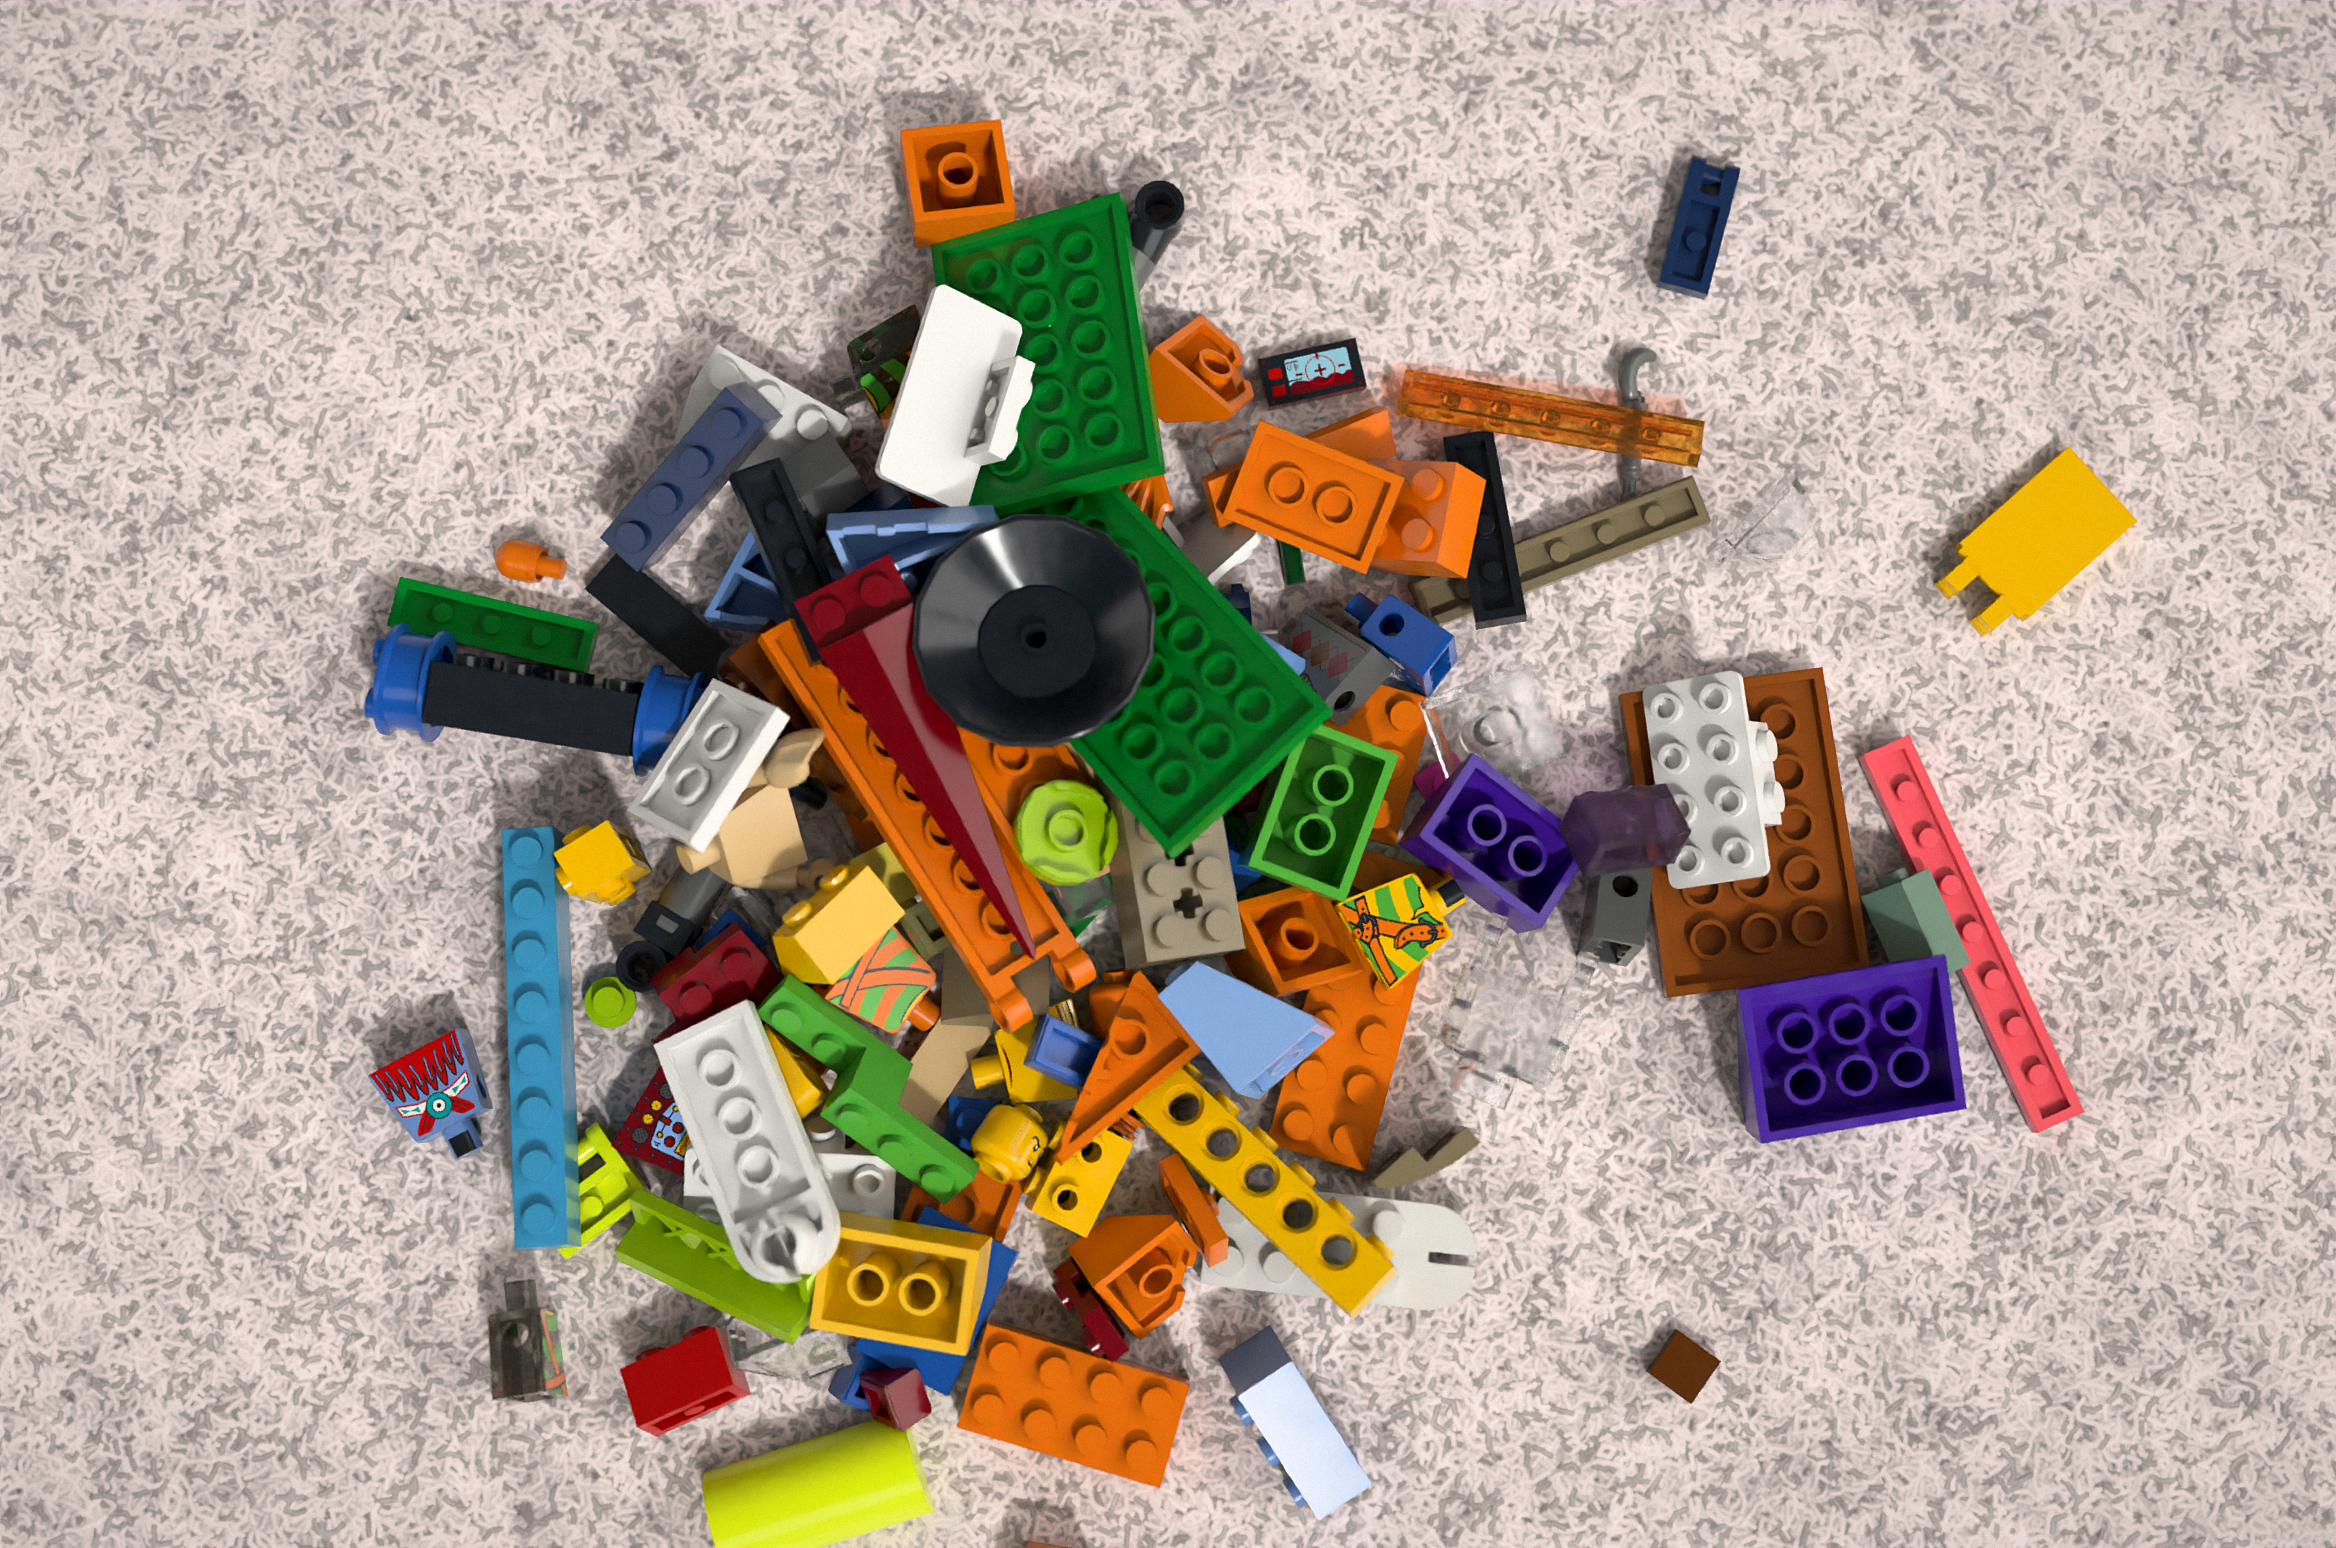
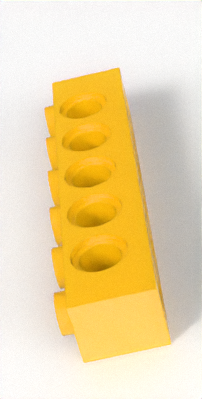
[1131,1062,1396,1320]

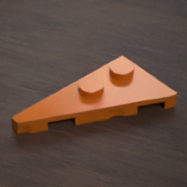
[1053,970,1202,1166]

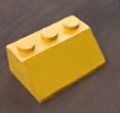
[810,1210,993,1356]

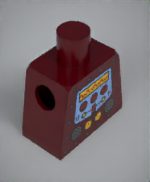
[611,1065,691,1176]

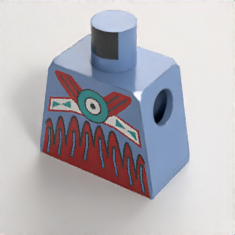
[368,1028,493,1161]

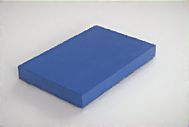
[854,1205,1020,1396]

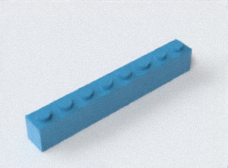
[502,826,581,1251]

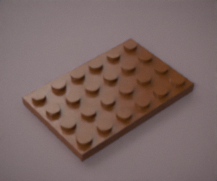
[1618,667,1870,998]

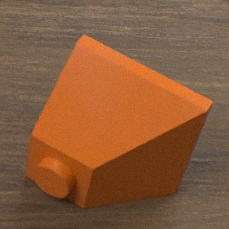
[1224,887,1364,998]

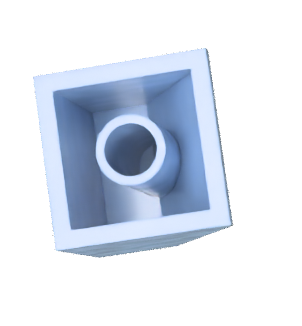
[1157,961,1336,1099]

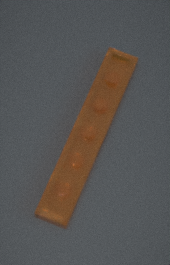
[1396,369,1705,468]

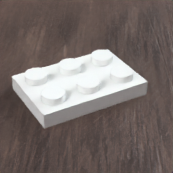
[627,678,790,853]

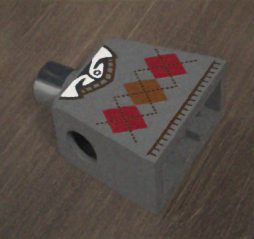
[1285,606,1396,726]
[1576,839,1653,967]

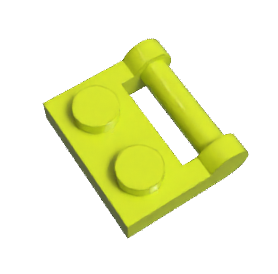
[558,1120,652,1260]

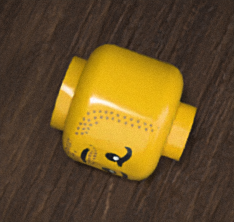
[970,1103,1048,1184]

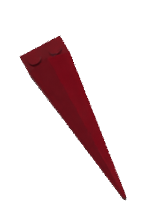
[794,553,1036,960]

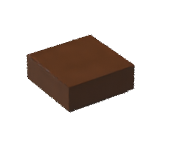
[1646,1329,1721,1404]

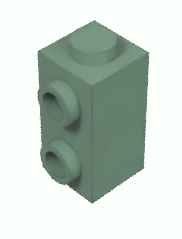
[1861,866,1971,975]

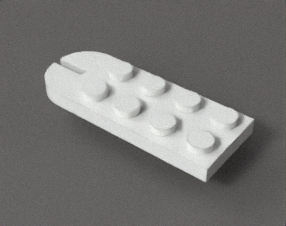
[654,1000,841,1284]
[1200,1183,1478,1310]

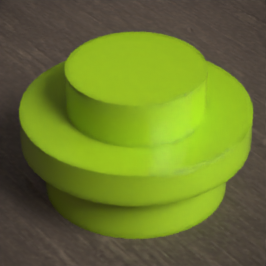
[584,977,637,1028]

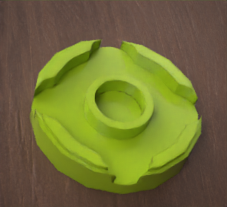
[1013,780,1118,886]

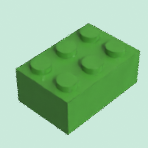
[1236,724,1399,902]

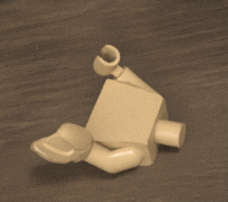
[676,729,835,895]

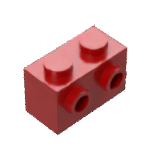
[620,1325,751,1437]

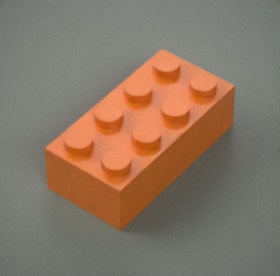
[956,1320,1190,1488]

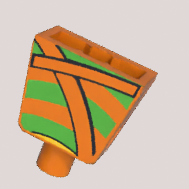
[811,926,941,1034]

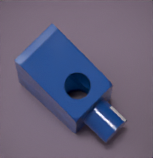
[1342,592,1458,698]

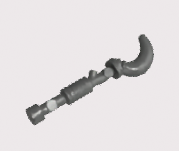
[1617,347,1657,502]

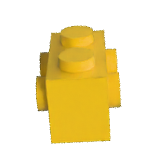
[553,820,652,906]
[1023,1111,1134,1238]

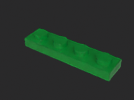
[387,577,601,673]

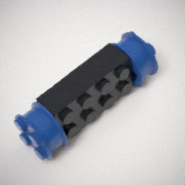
[365,623,709,777]

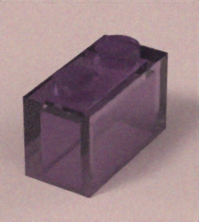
[1559,783,1692,877]

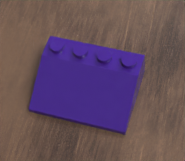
[1736,954,1967,1144]

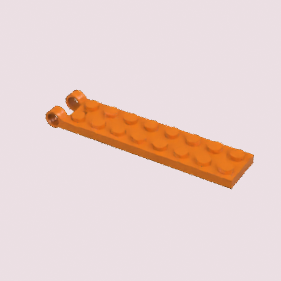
[758,619,1096,1034]

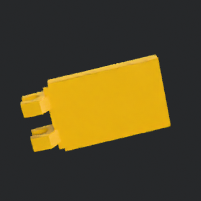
[1934,446,2138,637]

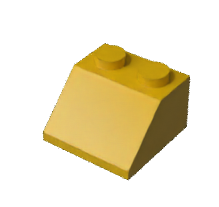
[772,864,905,985]

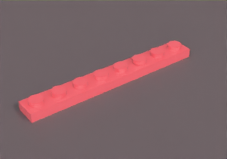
[1858,735,2085,1133]

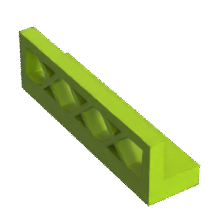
[614,1187,816,1345]

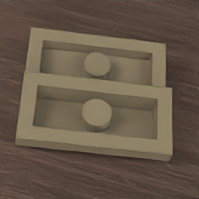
[941,942,1050,1027]
[1366,1125,1481,1190]

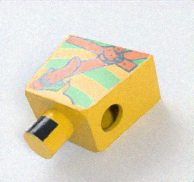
[1334,872,1467,991]

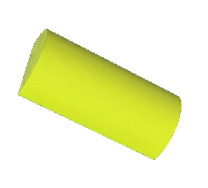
[702,1419,935,1548]

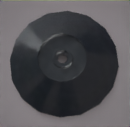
[911,514,1156,748]

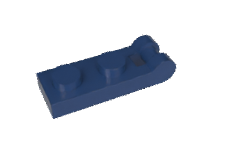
[1656,154,1741,300]

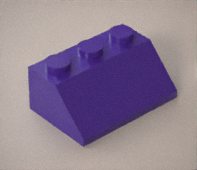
[1398,753,1594,934]

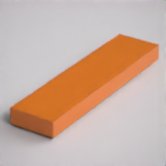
[1201,405,1397,528]

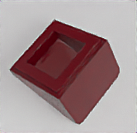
[859,1367,932,1432]

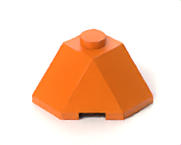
[1149,315,1254,423]
[1067,1214,1199,1340]

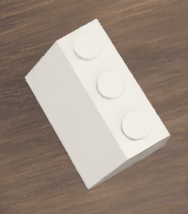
[674,344,855,513]

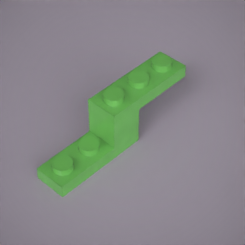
[757,973,980,1205]

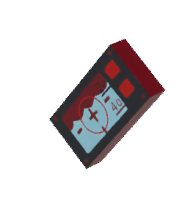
[1257,338,1367,411]

